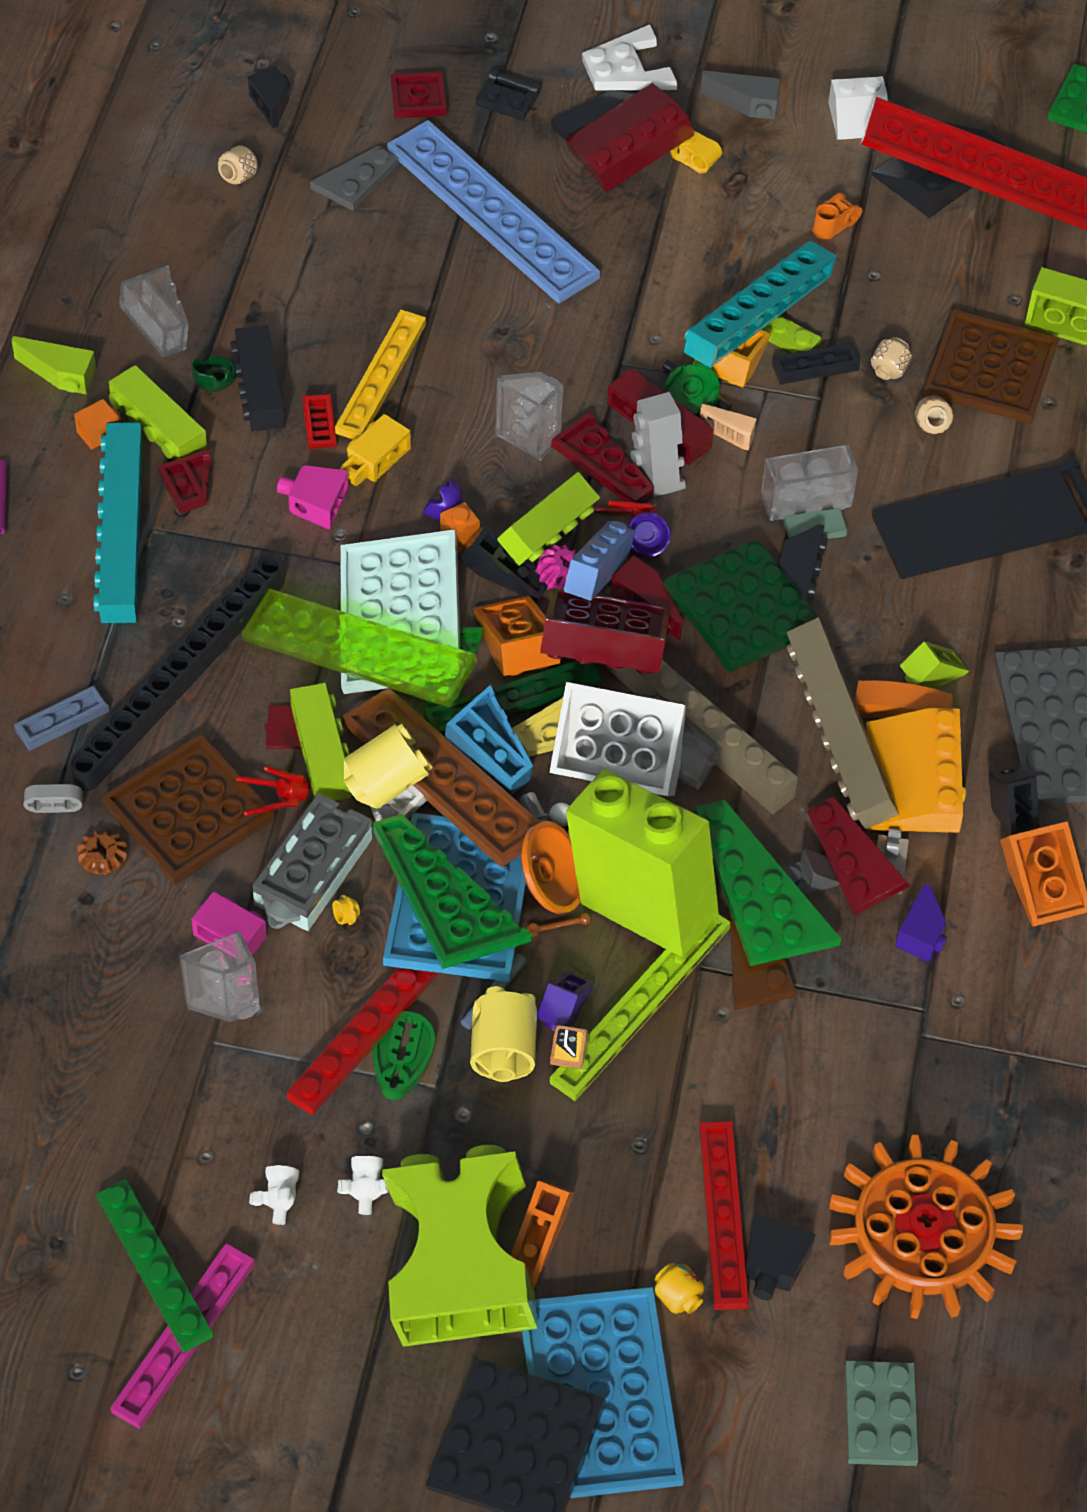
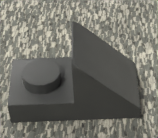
[781,849,839,895]

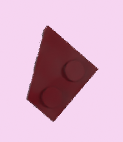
[158,449,211,514]

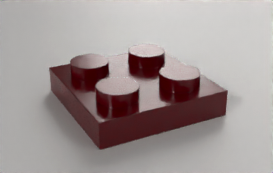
[390,71,447,119]

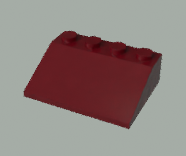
[565,83,694,193]
[540,587,670,674]

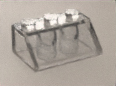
[495,372,564,461]
[179,931,260,1022]

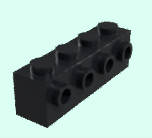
[230,325,285,432]

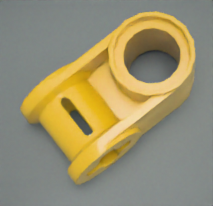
[670,129,722,173]

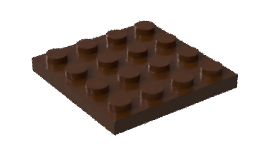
[924,309,1059,424]
[101,734,275,885]

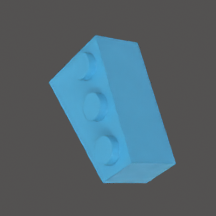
[445,685,533,796]

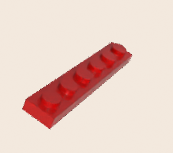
[699,1121,749,1310]

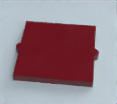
[264,705,302,750]

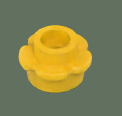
[332,895,360,925]

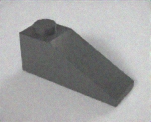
[700,70,780,120]

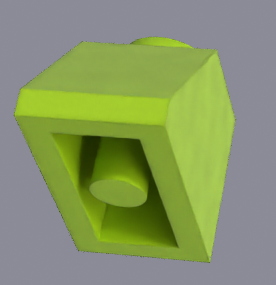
[900,641,969,689]

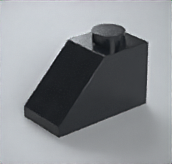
[248,66,290,128]

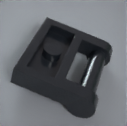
[476,67,542,121]

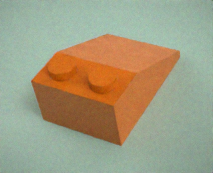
[474,596,560,676]
[1000,821,1087,927]

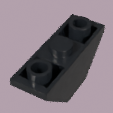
[779,524,828,601]

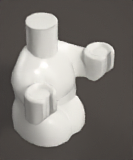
[337,1156,388,1215]
[249,1165,299,1225]

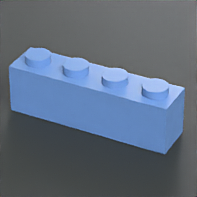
[564,521,635,601]

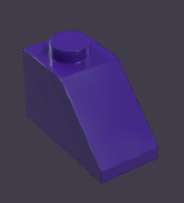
[895,884,948,962]
[537,971,595,1030]

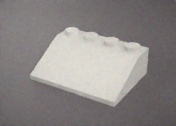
[549,682,686,796]

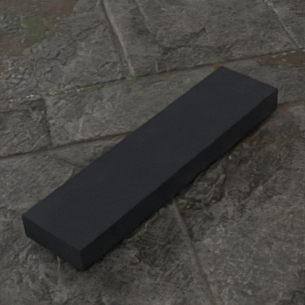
[551,90,641,140]

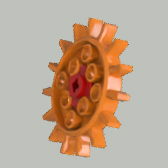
[828,1135,1023,1319]

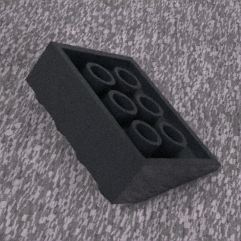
[872,122,1005,218]

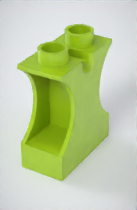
[382,1145,538,1347]

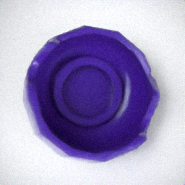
[423,478,463,521]
[627,512,671,557]

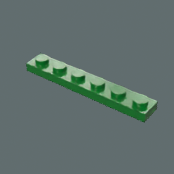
[96,1179,214,1353]

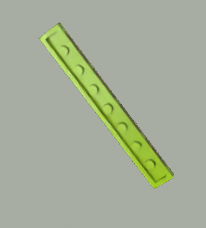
[550,915,731,1101]

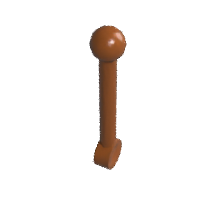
[527,913,591,937]

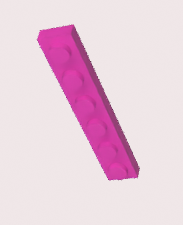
[110,1244,255,1430]

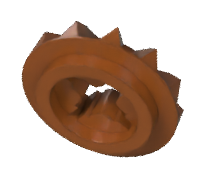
[77,829,127,874]

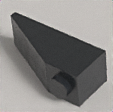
[458,525,548,602]

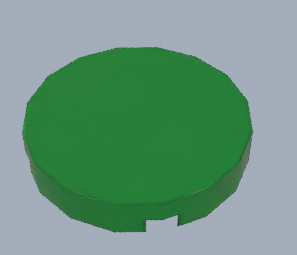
[665,363,720,416]

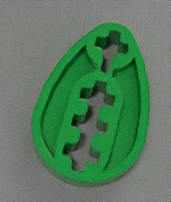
[373,1011,435,1100]

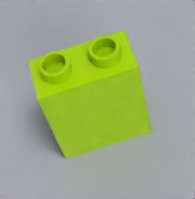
[566,768,719,958]

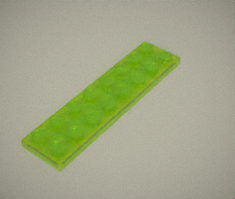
[241,588,477,708]

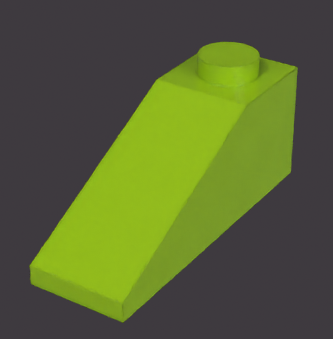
[12,336,96,394]

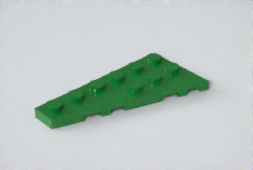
[373,814,532,969]

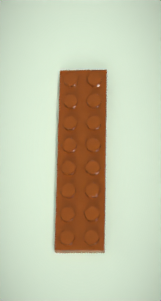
[342,688,540,868]

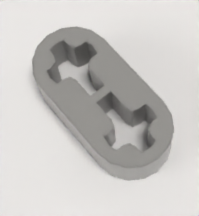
[23,784,83,813]

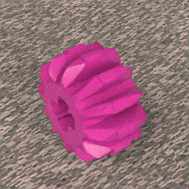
[535,544,575,590]

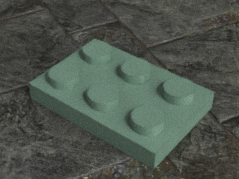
[844,1361,919,1466]

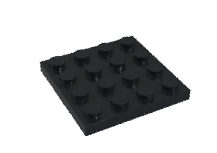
[425,1358,606,1512]

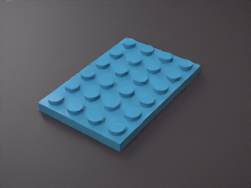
[383,813,526,982]
[521,1287,684,1498]

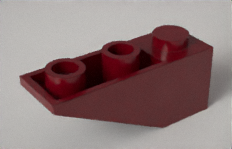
[610,556,683,641]

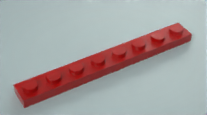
[287,968,439,1116]

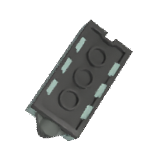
[253,794,372,931]

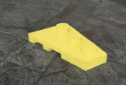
[512,698,563,757]

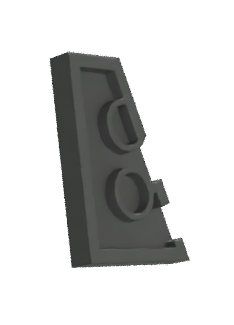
[310,146,400,211]

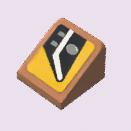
[550,1025,589,1070]

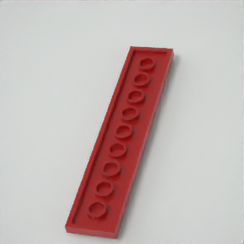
[861,97,1087,231]

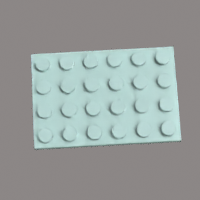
[341,530,461,694]

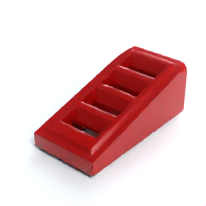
[302,394,337,449]

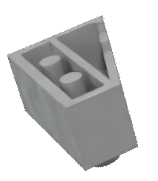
[631,392,686,498]

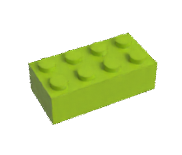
[1024,267,1087,346]

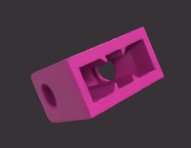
[277,465,349,530]

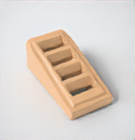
[700,404,756,451]

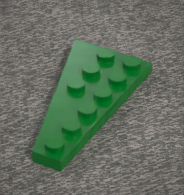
[694,800,842,966]

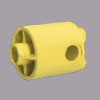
[344,724,433,809]
[470,986,537,1082]

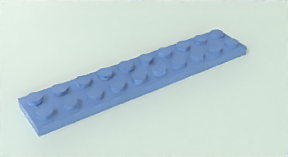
[387,120,600,304]

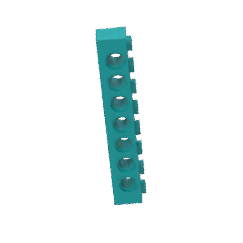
[683,240,837,368]

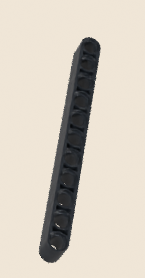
[70,554,284,791]

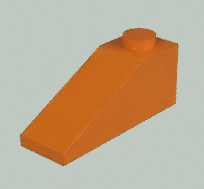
[511,1181,575,1288]

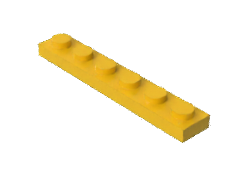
[335,310,426,439]

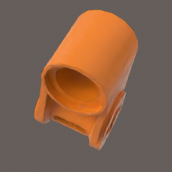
[812,192,862,240]

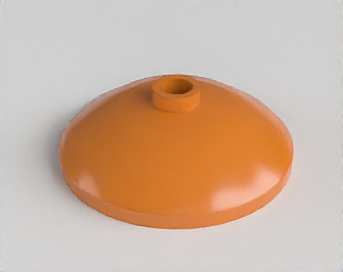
[521,821,580,914]

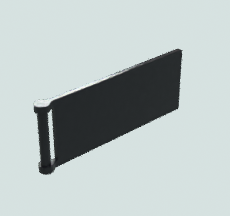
[872,458,1087,579]

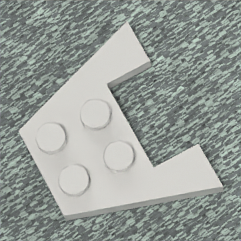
[582,25,677,90]

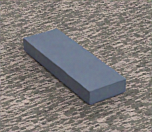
[14,685,109,751]

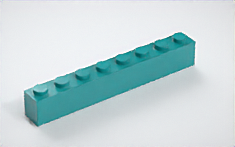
[94,423,143,623]

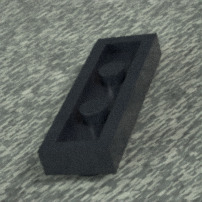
[772,343,860,384]

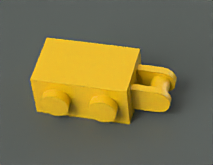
[339,414,411,486]

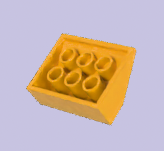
[866,708,963,833]

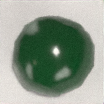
[191,354,236,392]

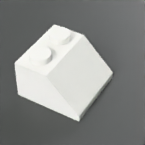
[828,76,888,139]

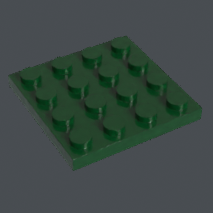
[663,539,825,673]

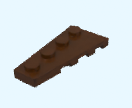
[728,907,796,1010]

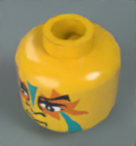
[655,1262,705,1314]

